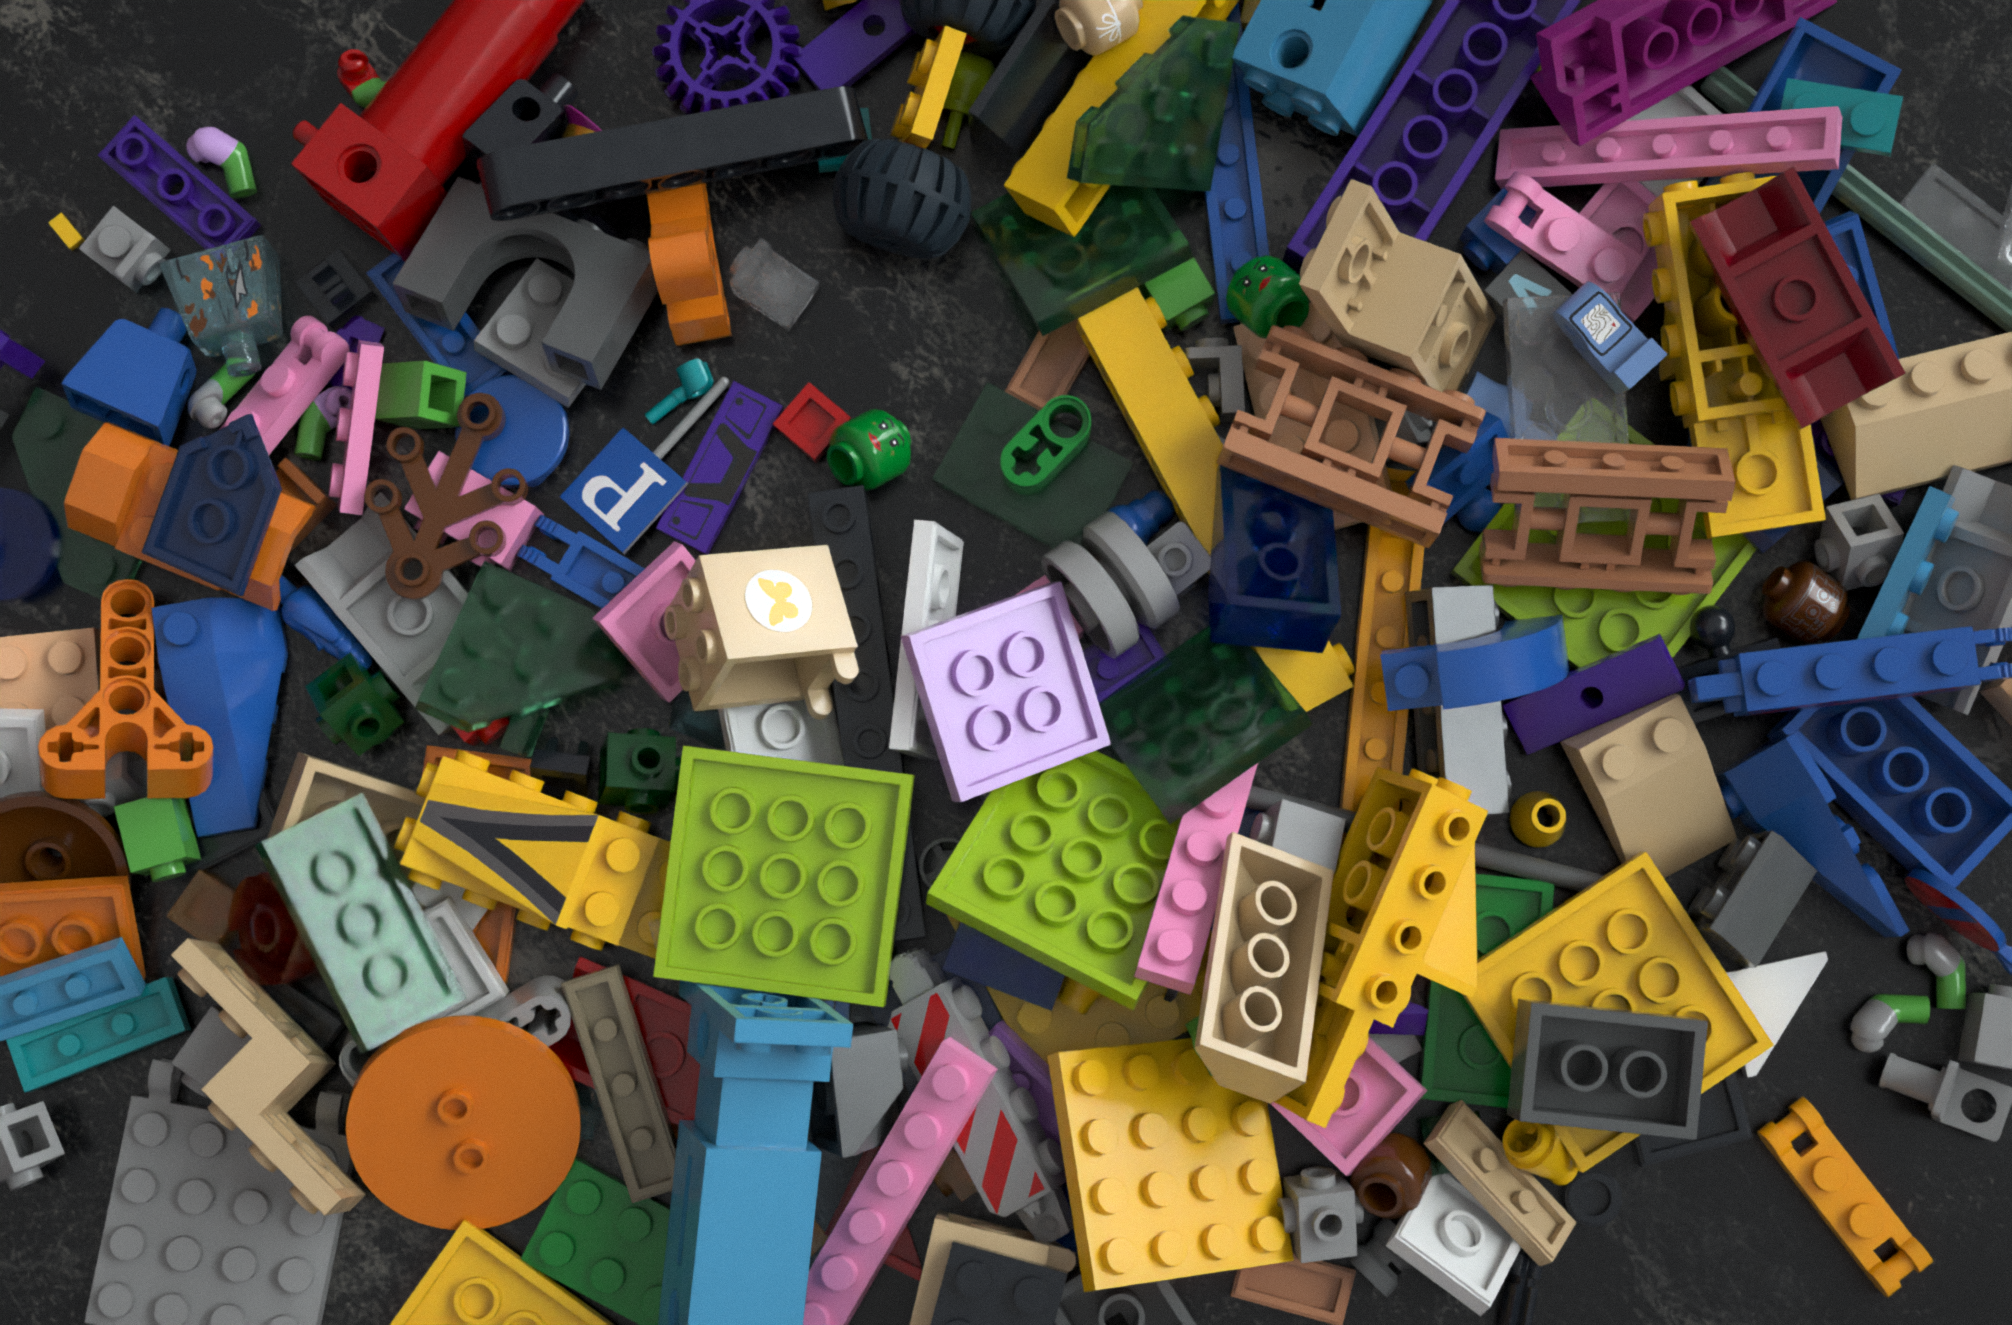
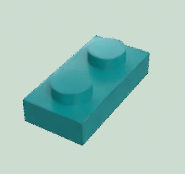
[1780,78,1903,157]

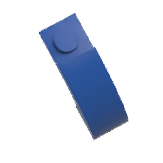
[1380,615,1570,711]

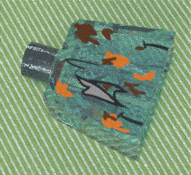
[160,234,283,377]

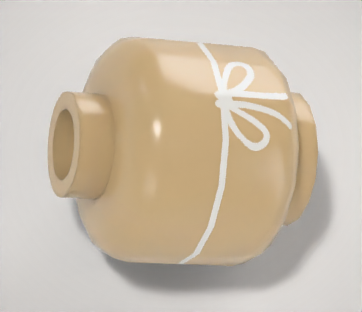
[1055,0,1143,56]

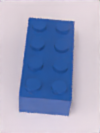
[1766,696,2012,888]

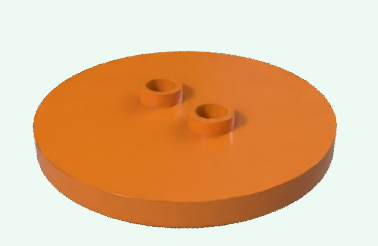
[346,1015,581,1230]

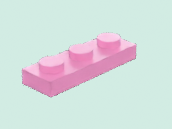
[328,340,384,515]

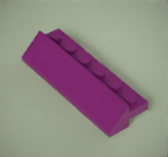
[1529,0,1837,147]

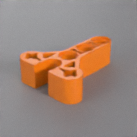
[647,183,732,346]
[38,579,213,799]

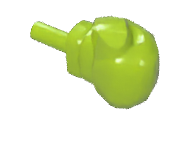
[942,52,995,149]

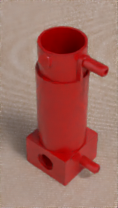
[291,0,585,262]

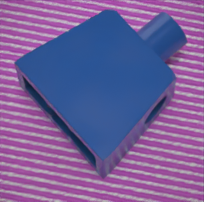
[61,308,196,446]

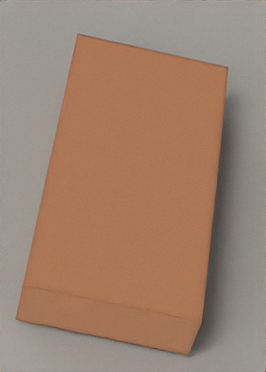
[1005,296,1091,421]
[1230,1252,1356,1325]

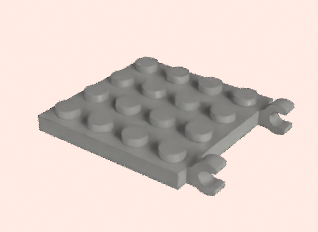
[84,1058,354,1325]

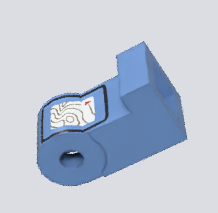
[1553,281,1668,394]

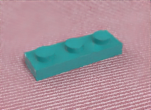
[6,977,191,1093]

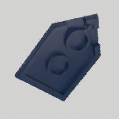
[141,414,282,596]

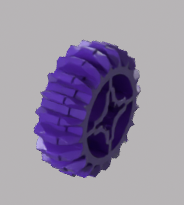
[652,0,802,115]

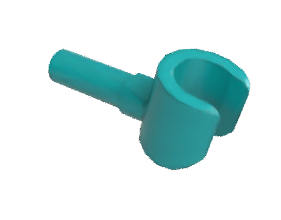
[645,359,714,424]

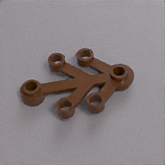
[364,393,528,600]

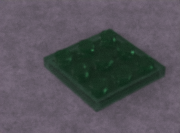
[971,157,1194,336]
[1099,615,1313,824]

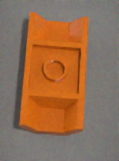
[64,422,315,611]

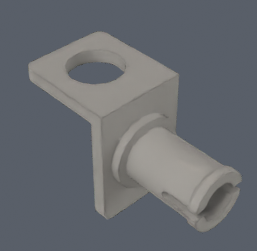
[1879,1053,2012,1142]

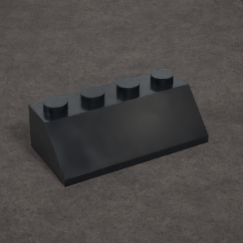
[968,0,1094,168]

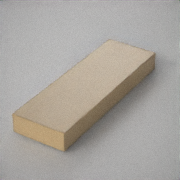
[1423,1100,1577,1267]

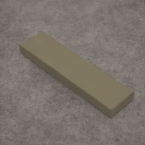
[561,964,677,1203]

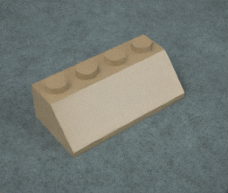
[1821,332,2012,500]
[1194,832,1334,1104]

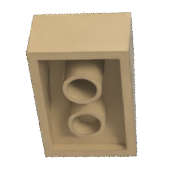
[1560,693,1737,878]
[260,752,427,913]

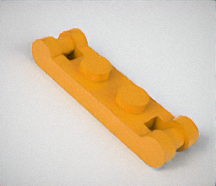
[1757,1096,1933,1298]

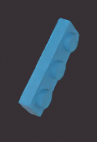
[1857,486,1960,640]
[0,937,146,1041]

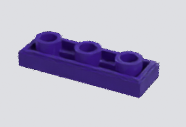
[793,0,916,90]
[97,115,261,266]
[1502,634,1685,755]

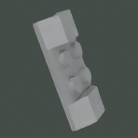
[1901,465,2012,715]
[295,492,527,736]

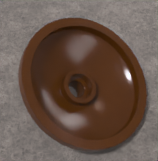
[0,791,131,886]

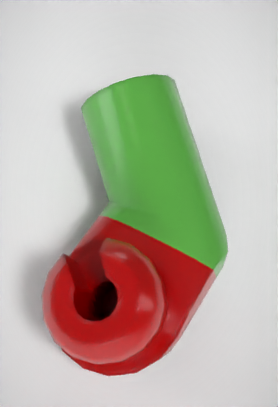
[337,49,387,108]

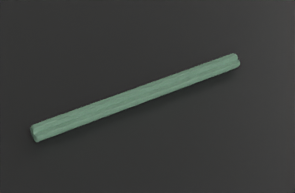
[1700,66,2012,332]

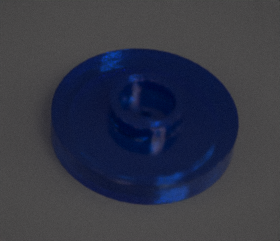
[0,488,60,601]

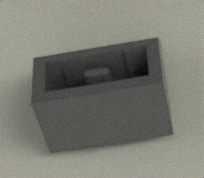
[1688,830,1817,968]

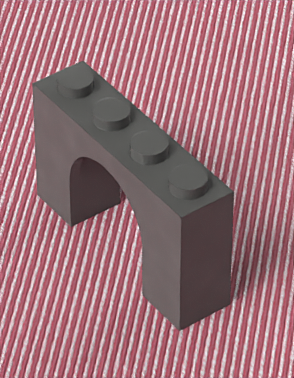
[393,177,658,390]

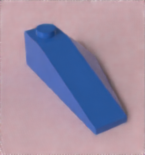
[151,597,288,838]
[1715,732,1910,938]

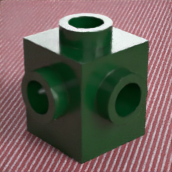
[305,652,404,756]
[598,728,681,814]

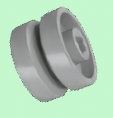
[1041,511,1180,659]

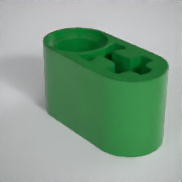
[1000,395,1091,495]

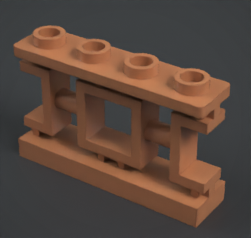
[1216,325,1486,548]
[1479,438,1735,595]

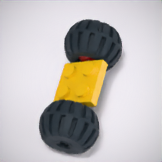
[832,0,1036,259]

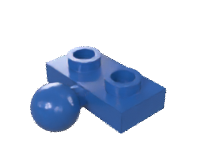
[1405,411,1509,532]

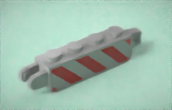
[888,947,1074,1243]

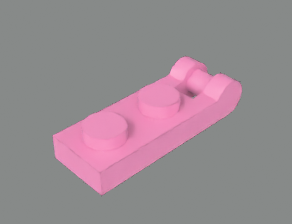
[1484,171,1644,303]
[219,315,350,455]

